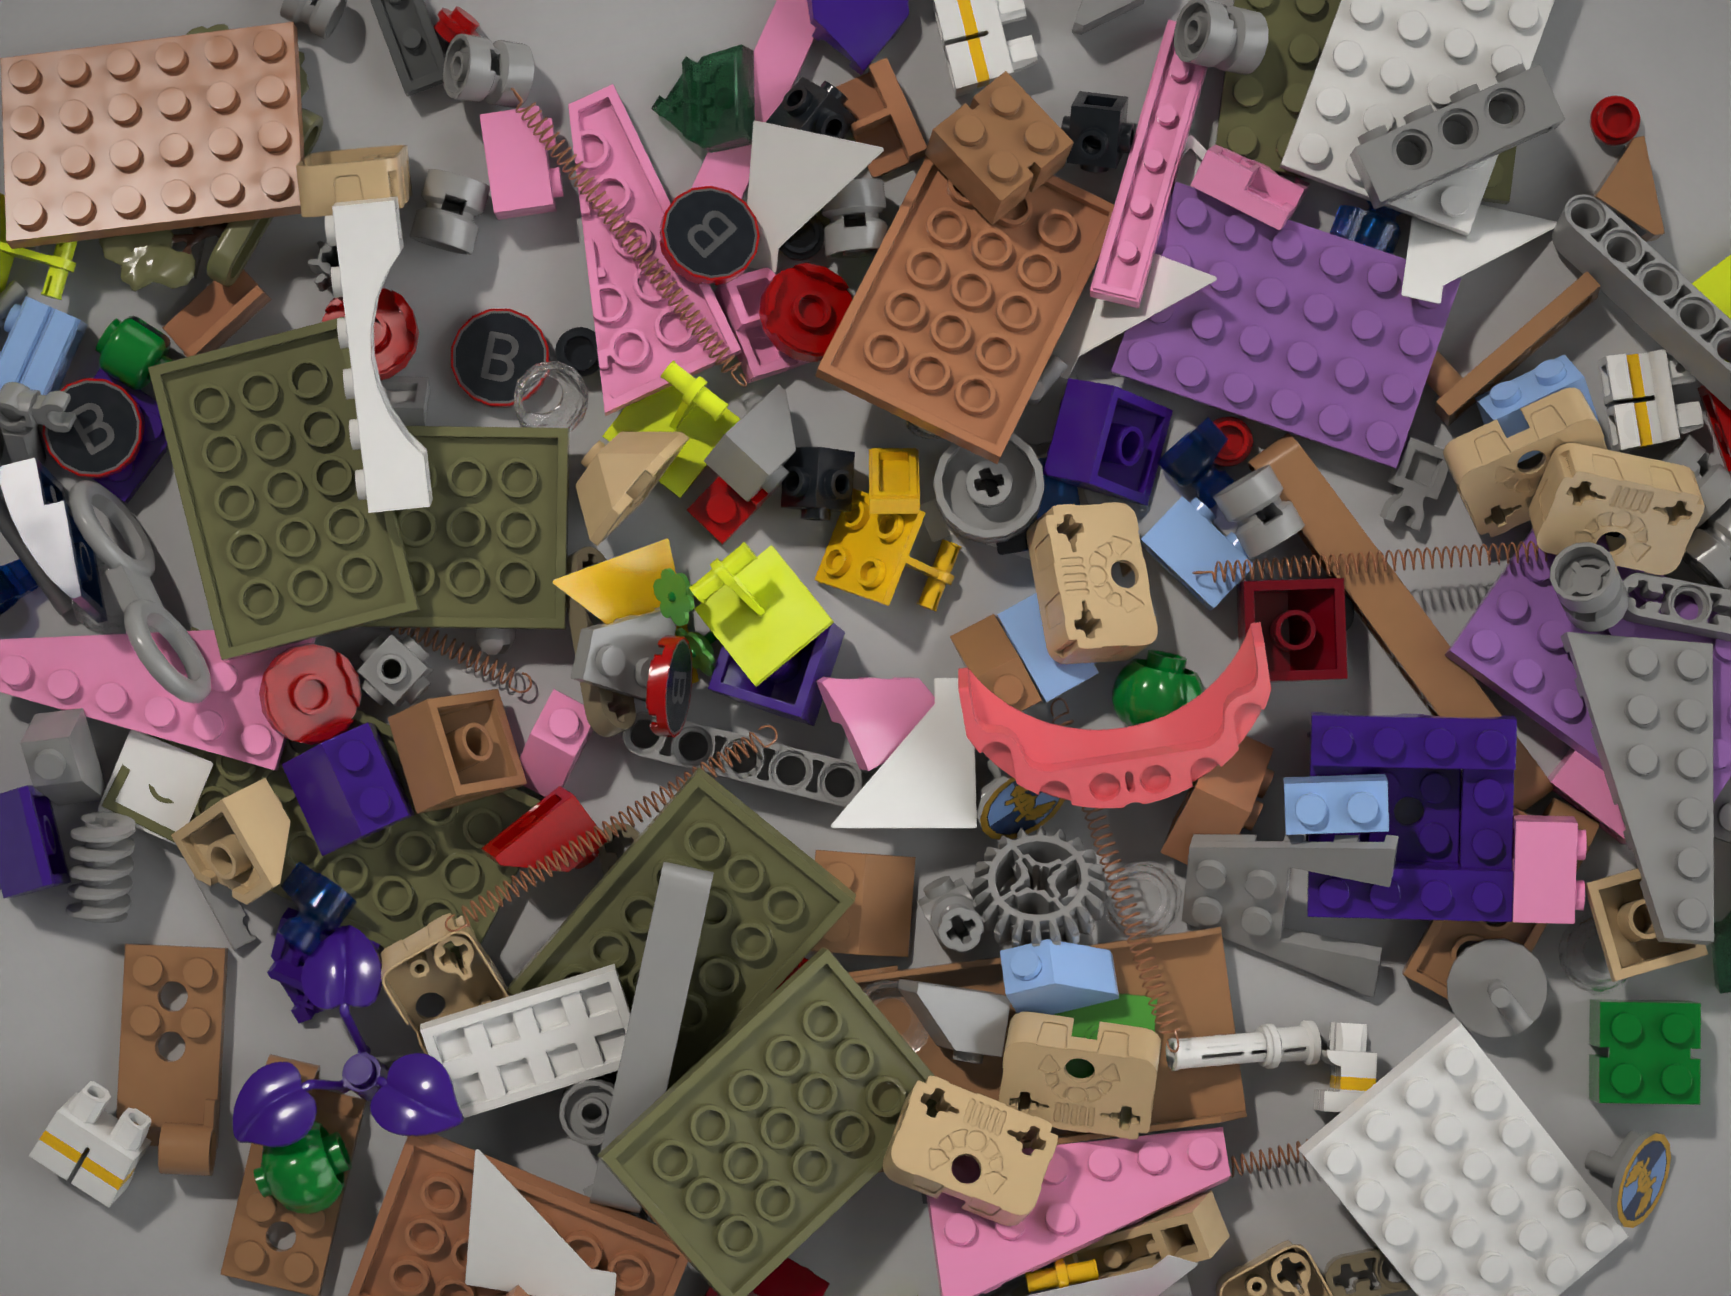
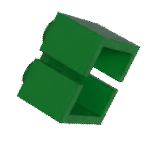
[1589,999,1701,1105]

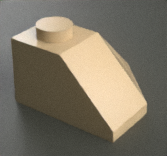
[575,431,689,546]
[171,778,291,905]

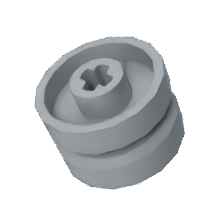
[934,434,1044,544]

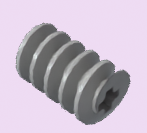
[66,812,136,923]

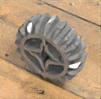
[971,825,1107,948]

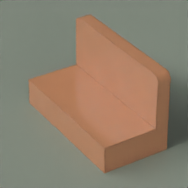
[162,269,272,357]

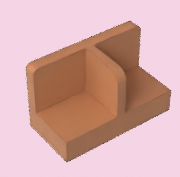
[836,57,927,178]

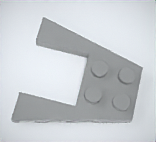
[1182,834,1399,997]

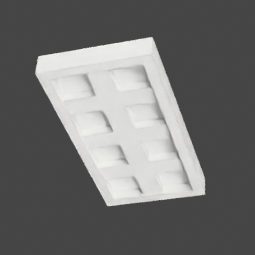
[420,964,631,1118]

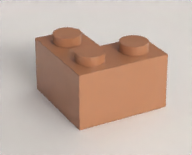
[1160,736,1275,865]

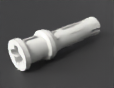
[1166,1020,1321,1071]

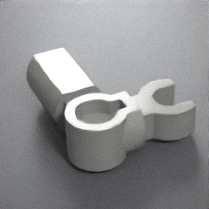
[0,382,76,465]

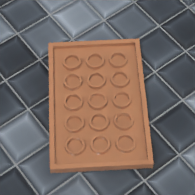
[0,22,305,249]
[815,156,1114,464]
[348,1134,688,1296]

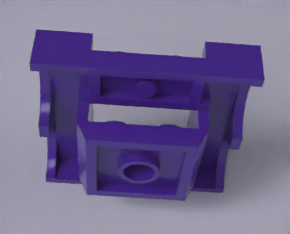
[1307,712,1517,922]

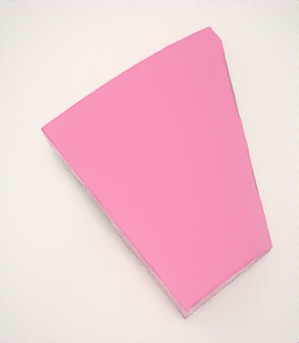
[1190,144,1310,231]
[713,267,810,383]
[816,677,935,771]

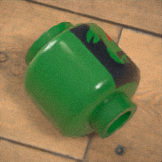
[95,316,174,390]

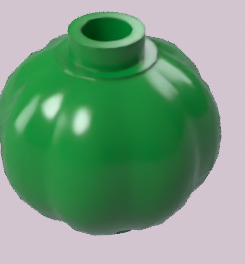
[1112,650,1204,726]
[253,1121,352,1214]

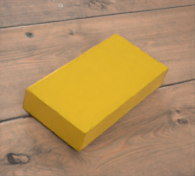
[869,448,920,514]

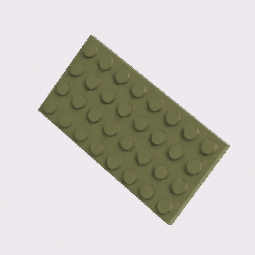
[101,627,541,959]

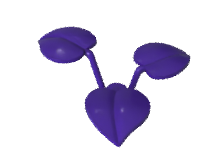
[233,925,464,1147]

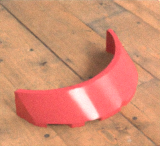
[958,622,1271,808]

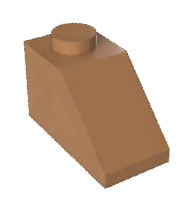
[950,614,1042,712]

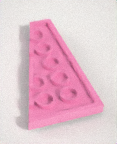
[568,84,741,416]
[0,630,316,771]
[926,1127,1231,1296]

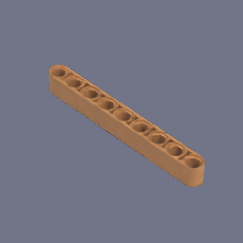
[1247,433,1554,812]

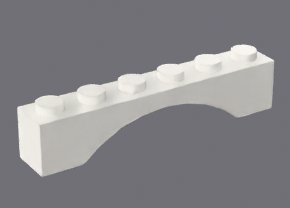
[325,196,433,513]

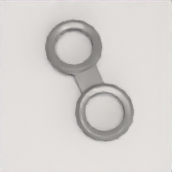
[69,480,211,703]

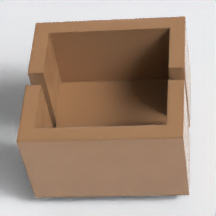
[925,71,1074,225]

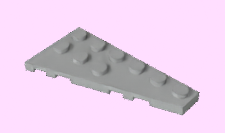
[1561,632,1714,945]

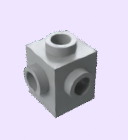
[357,634,434,707]

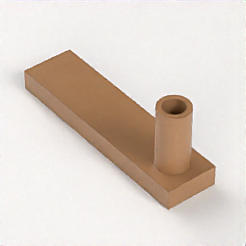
[1426,271,1601,426]

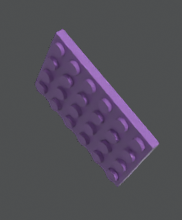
[1111,182,1461,469]
[1445,528,1731,803]

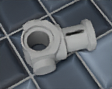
[917,876,984,952]

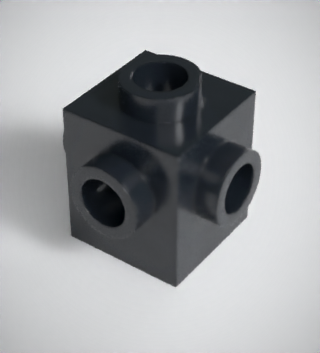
[766,77,858,139]
[1061,91,1134,173]
[781,447,855,521]

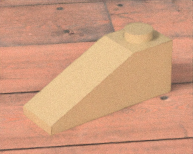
[1063,1190,1230,1285]

